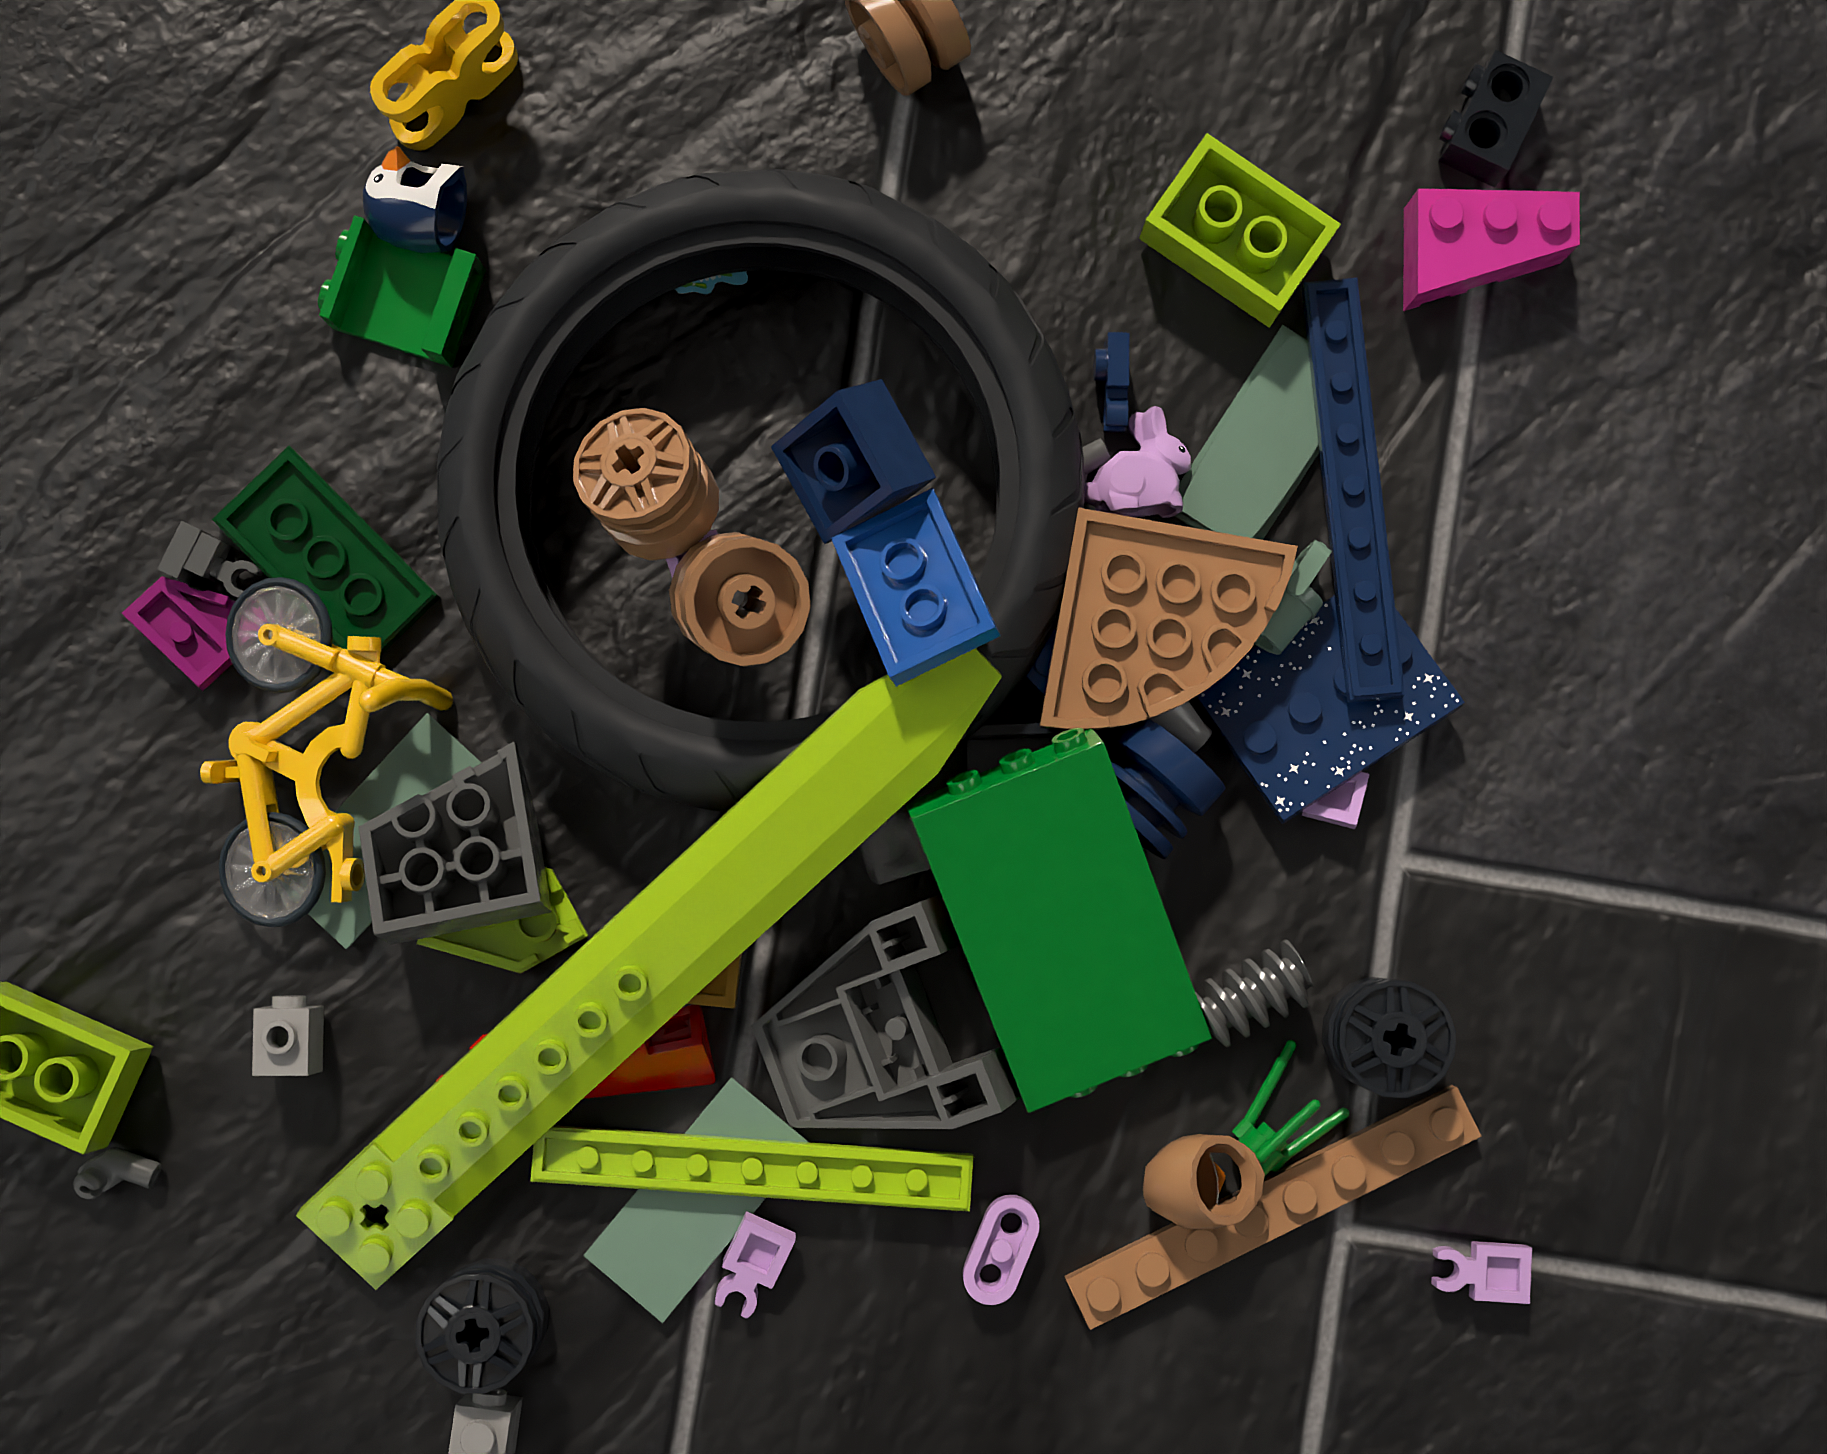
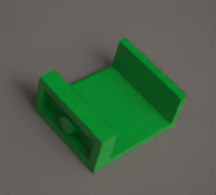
[318,215,486,368]

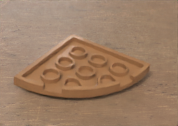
[1039,508,1298,730]

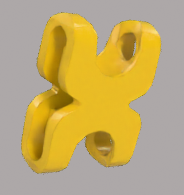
[370,0,518,151]

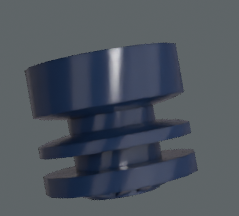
[1111,719,1226,859]

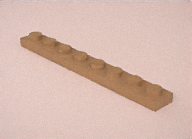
[1065,1085,1482,1330]

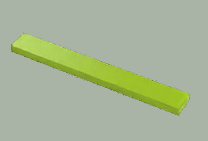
[531,1125,973,1212]

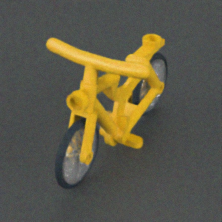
[200,577,453,927]

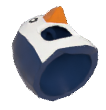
[363,146,467,253]

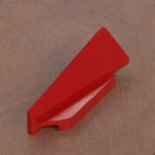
[436,1004,716,1099]

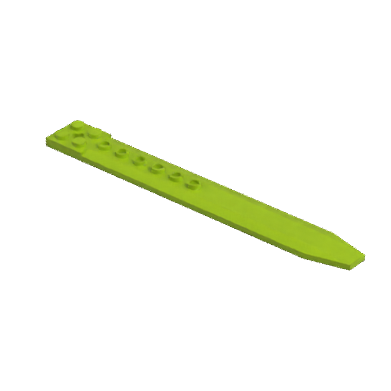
[296,648,1002,1290]

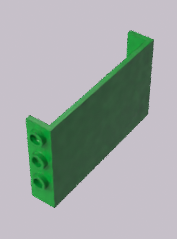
[905,728,1212,1113]

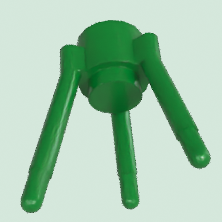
[1232,1040,1350,1177]

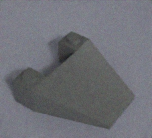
[751,894,1021,1129]

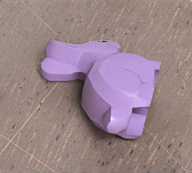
[1084,406,1191,518]

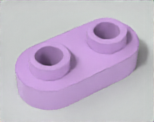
[963,1195,1039,1305]

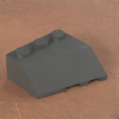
[359,741,552,945]

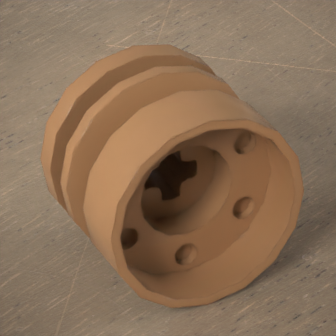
[573,408,719,560]

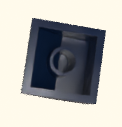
[771,379,937,544]

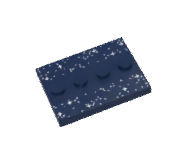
[1194,595,1465,824]

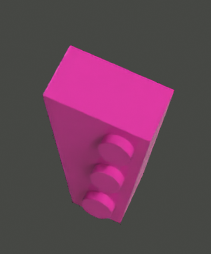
[1403,189,1580,311]

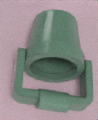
[1254,540,1332,655]

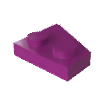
[122,576,279,691]

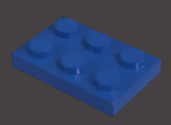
[831,488,1001,686]

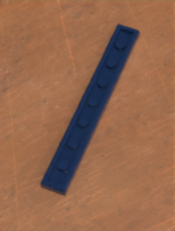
[1302,278,1405,703]

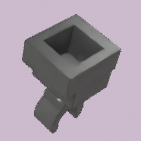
[157,521,263,598]

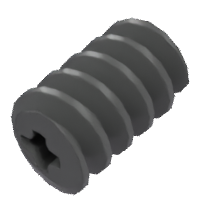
[1195,939,1313,1048]

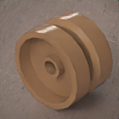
[845,0,971,96]
[669,532,811,666]

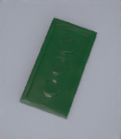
[212,446,441,656]

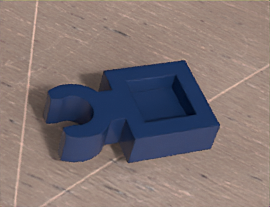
[1093,332,1130,432]

